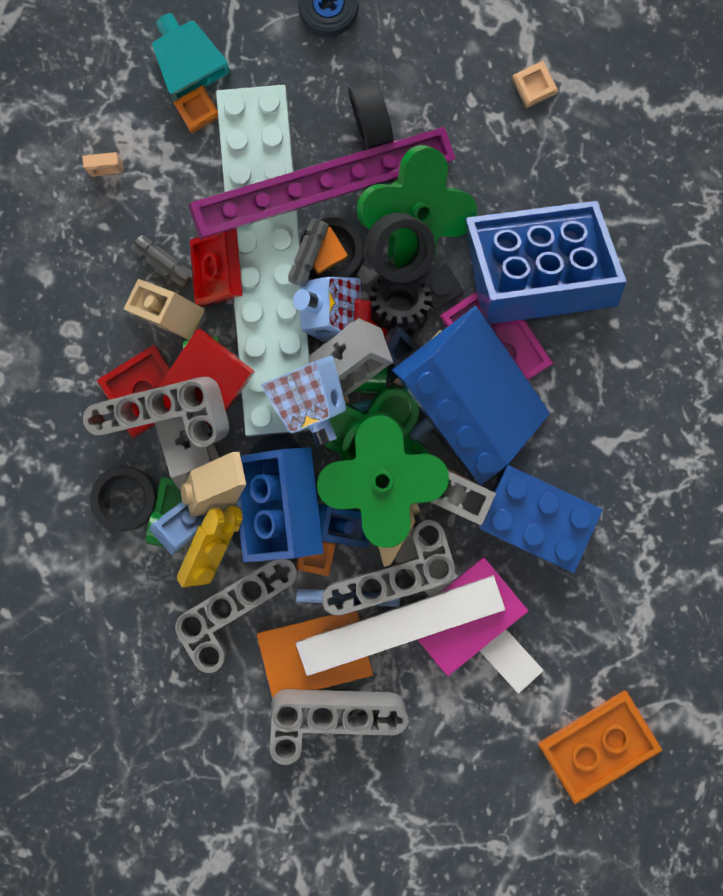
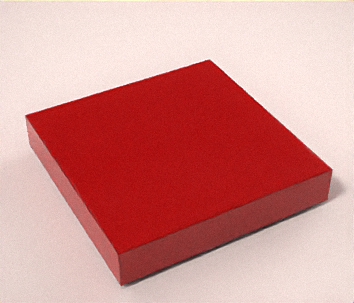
[190,229,243,307]
[159,329,255,428]
[96,344,171,439]

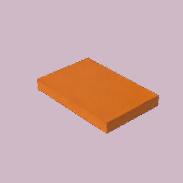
[257,611,373,699]
[538,690,663,805]

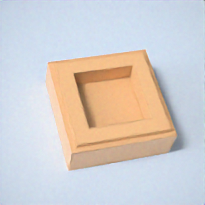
[512,61,558,109]
[82,152,124,177]

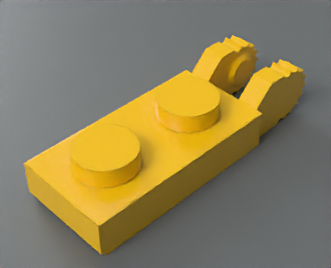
[177,506,243,588]

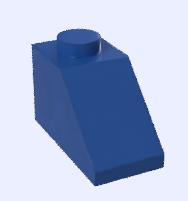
[318,503,371,548]

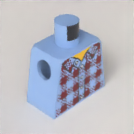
[293,277,361,343]
[261,355,346,446]

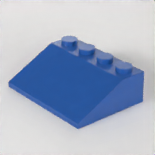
[465,201,627,324]
[392,306,550,486]

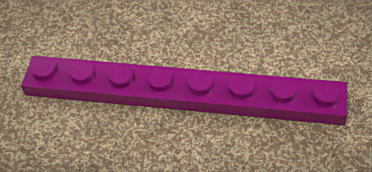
[188,127,456,240]

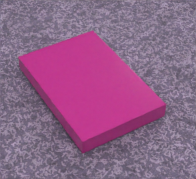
[439,292,553,380]
[417,556,528,676]

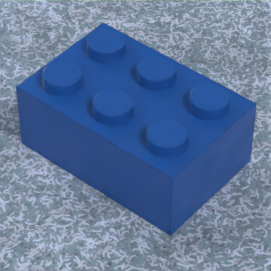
[236,447,324,563]
[475,465,603,573]

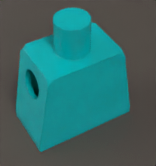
[152,13,231,101]

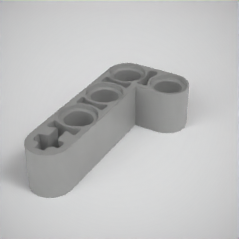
[83,377,229,447]
[322,519,455,616]
[175,558,298,673]
[270,689,408,765]

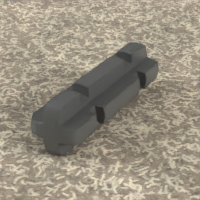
[288,219,328,287]
[131,235,193,288]

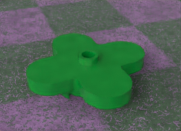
[357,145,477,268]
[323,386,431,486]
[317,416,449,548]

